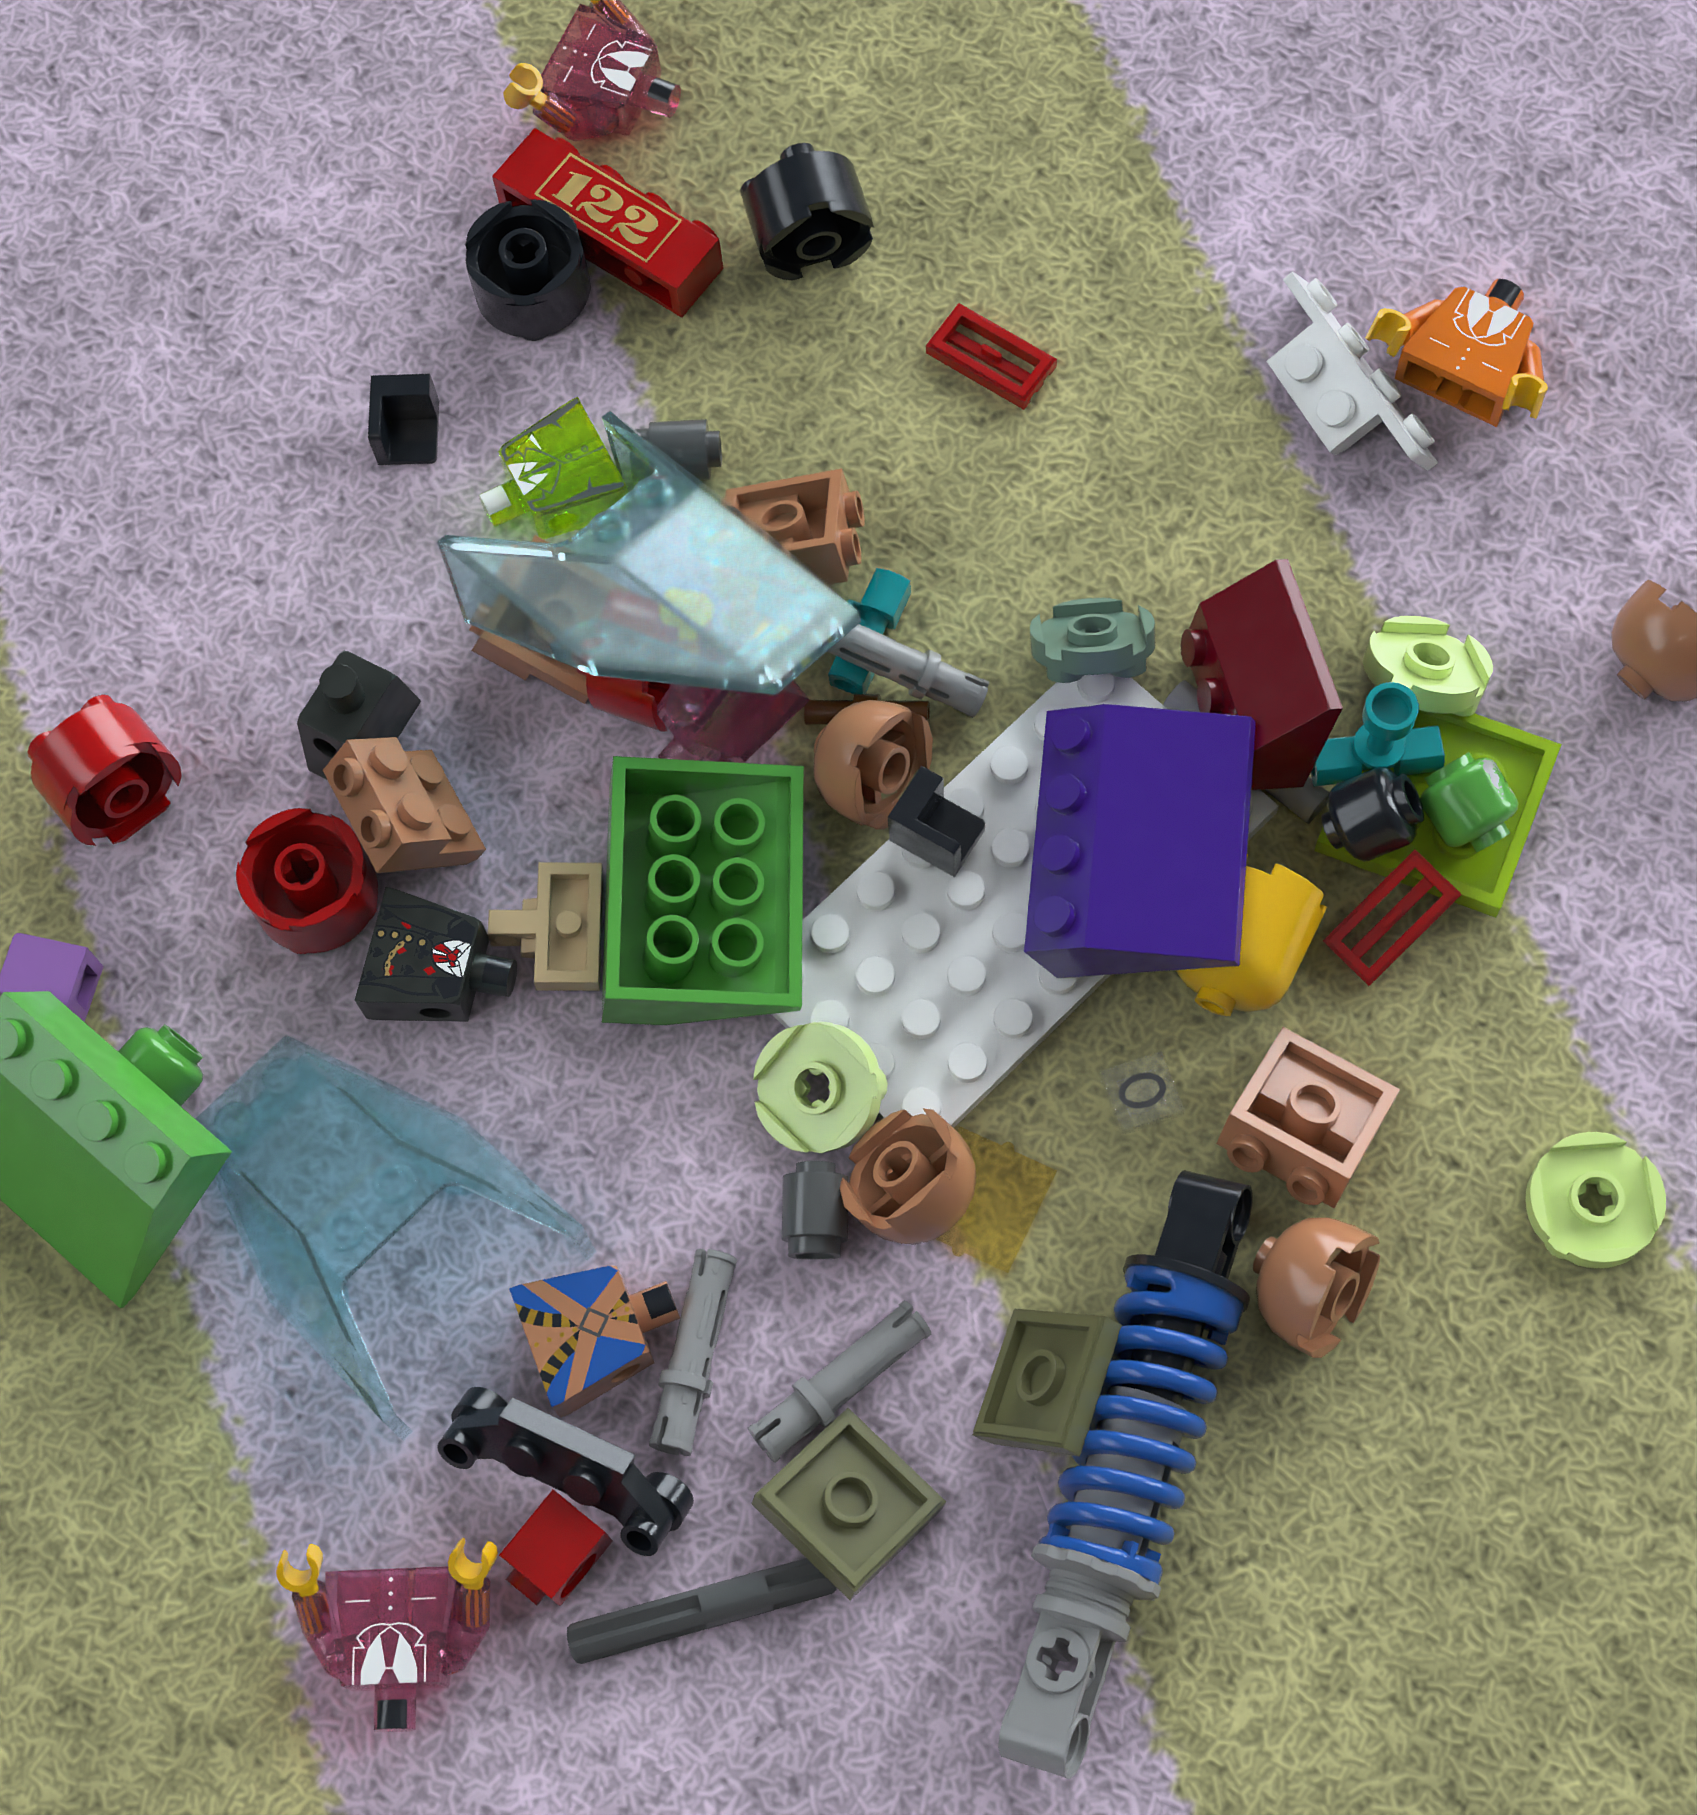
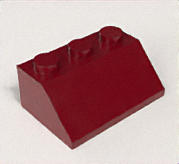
[1181,559,1343,790]

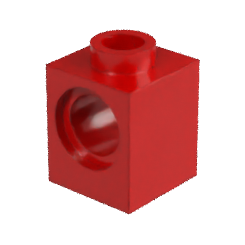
[499,1489,613,1606]

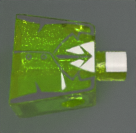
[479,397,633,540]

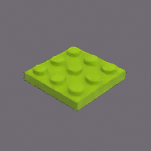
[1314,710,1562,918]

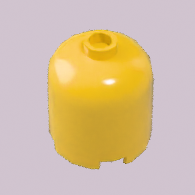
[1175,854,1327,1016]

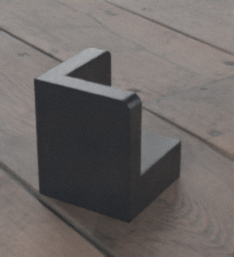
[368,374,440,465]
[888,766,985,877]

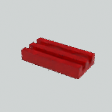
[926,303,1057,410]
[1323,849,1462,986]

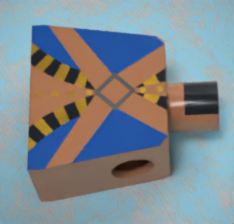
[509,1266,680,1418]

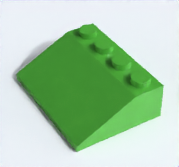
[601,756,804,1025]
[0,991,232,1308]

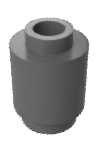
[634,419,722,482]
[782,1161,848,1259]

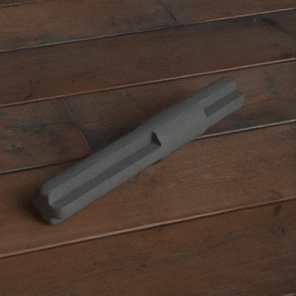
[567,1558,837,1664]

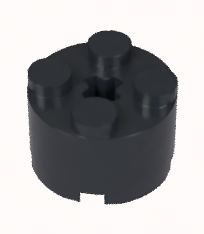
[740,143,874,281]
[465,199,591,341]

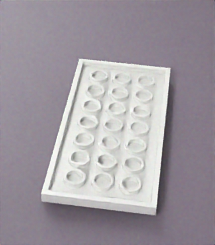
[772,673,1278,1128]

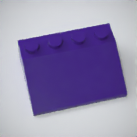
[1024,704,1256,978]

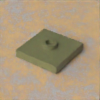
[972,1308,1122,1457]
[751,1408,946,1601]

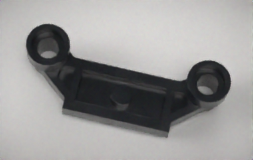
[437,1387,694,1556]

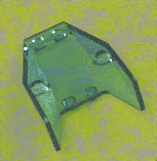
[437,411,861,695]
[195,1035,596,1441]

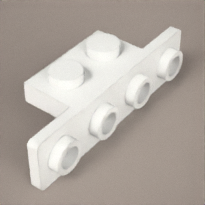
[1266,271,1438,471]

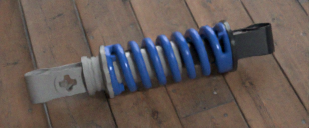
[998,1170,1253,1779]

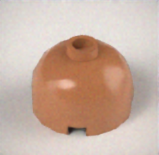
[1611,579,1697,702]
[814,700,933,829]
[840,1108,977,1245]
[1253,1218,1380,1358]

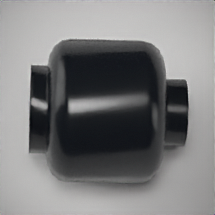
[1322,767,1424,862]

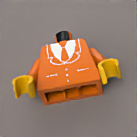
[1365,279,1548,427]

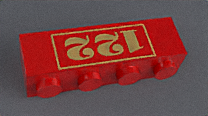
[492,128,724,318]

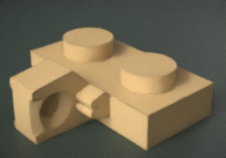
[488,862,603,991]

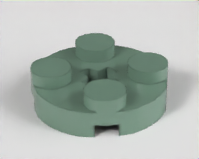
[1030,598,1155,683]

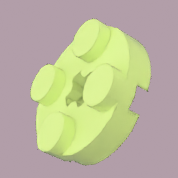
[1363,616,1493,716]
[753,1022,888,1153]
[1525,1132,1666,1268]

